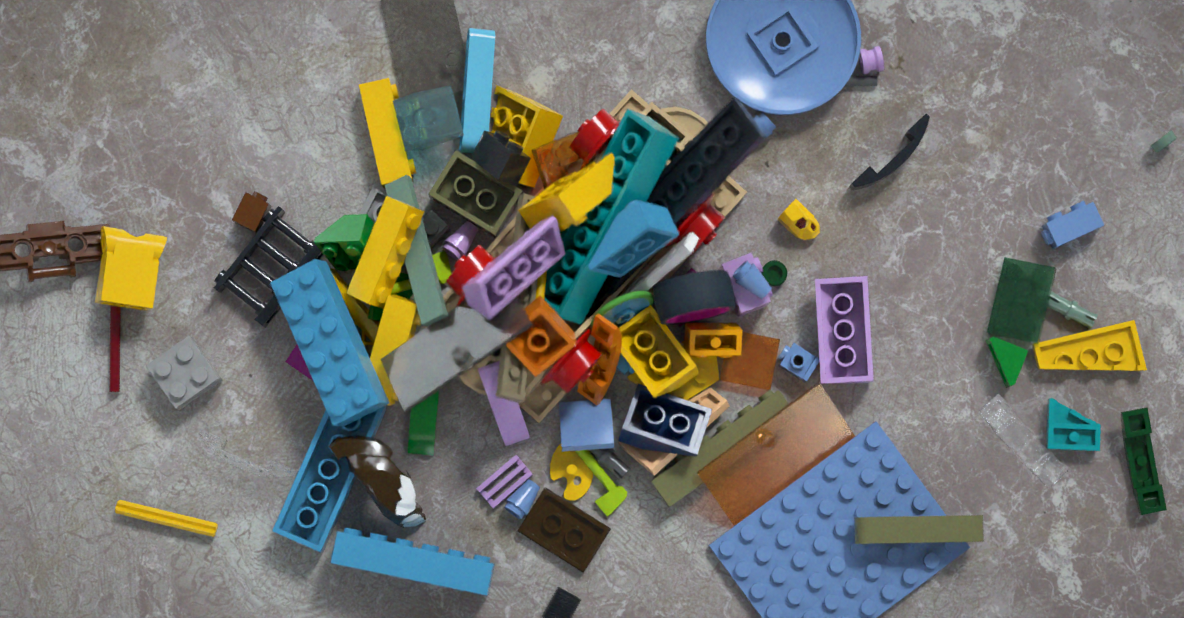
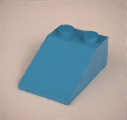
[588,200,679,278]

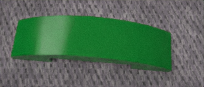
[408,350,444,456]

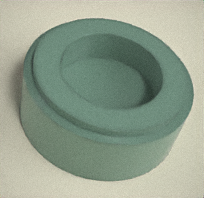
[1151,130,1177,153]

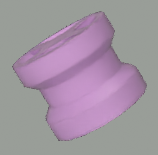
[859,46,884,75]

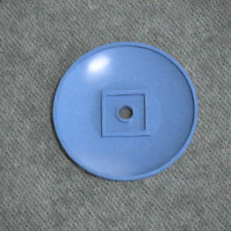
[706,0,861,115]

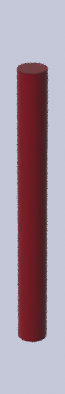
[109,305,121,392]

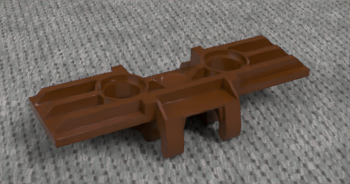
[0,221,110,282]

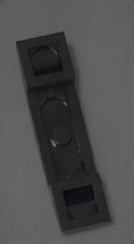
[849,113,930,191]

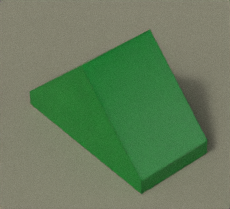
[985,337,1028,388]

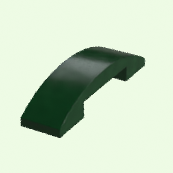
[1121,407,1167,515]

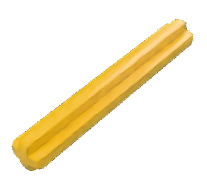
[115,500,218,537]

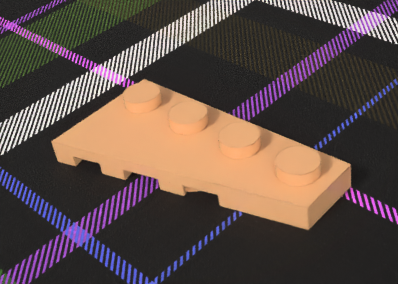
[619,387,730,476]

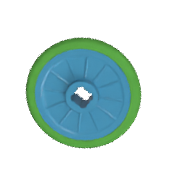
[591,291,654,328]

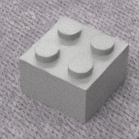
[146,336,223,410]

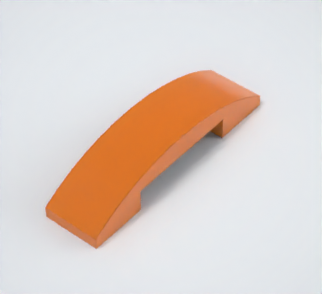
[577,313,622,406]

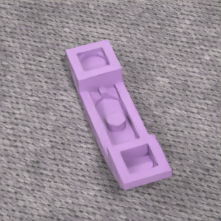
[478,361,530,446]

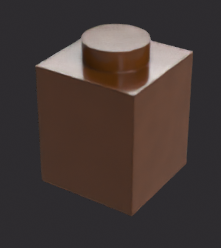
[232,191,272,233]

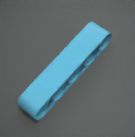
[459,28,495,153]

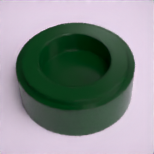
[761,260,788,287]

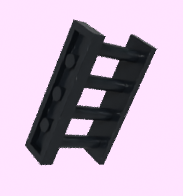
[213,206,323,328]

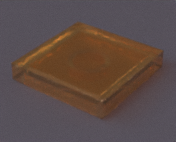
[719,332,780,390]

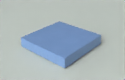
[559,399,614,452]

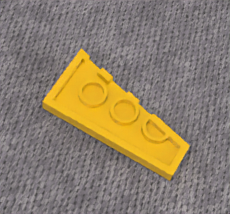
[1032,320,1147,371]

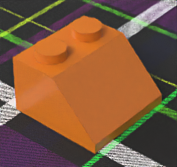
[500,296,576,377]

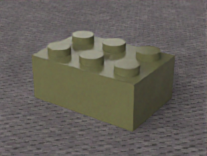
[428,150,523,238]

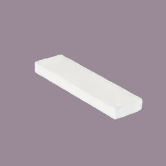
[623,232,699,295]

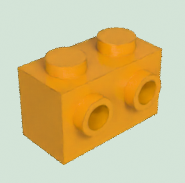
[684,322,742,358]

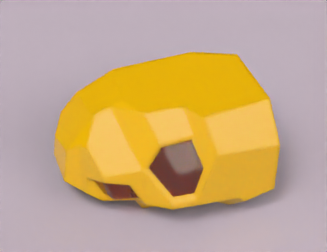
[777,199,820,240]

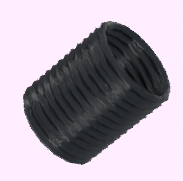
[542,587,581,618]

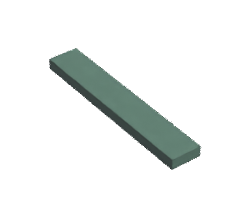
[385,175,448,327]

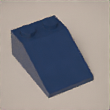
[618,384,712,457]

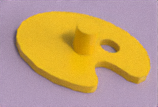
[550,444,593,501]

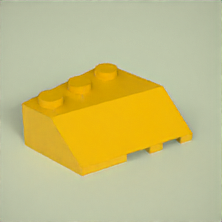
[490,85,563,187]
[518,153,615,231]

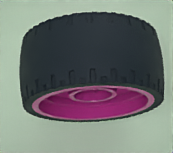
[653,270,735,325]

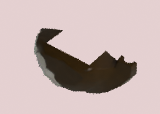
[328,435,426,528]

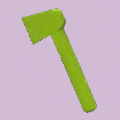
[391,251,451,295]
[575,450,627,517]

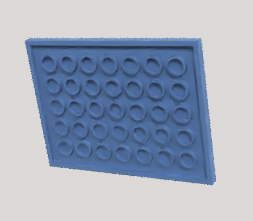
[709,421,970,618]

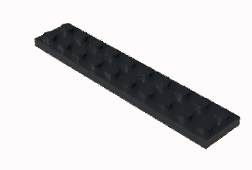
[586,97,767,317]

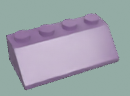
[463,216,565,319]
[815,276,874,384]

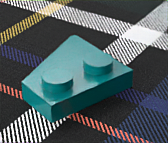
[1046,398,1101,451]

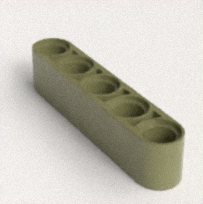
[854,515,984,544]

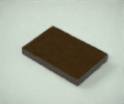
[517,487,611,573]

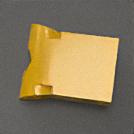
[95,226,167,311]

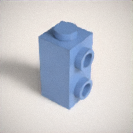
[1041,201,1104,249]

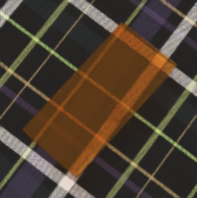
[697,382,855,526]

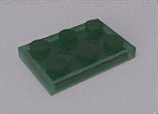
[987,257,1057,344]

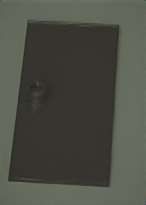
[380,0,466,145]
[380,295,533,413]

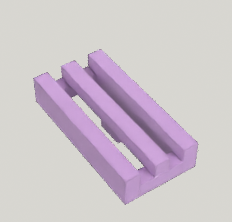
[476,455,533,508]

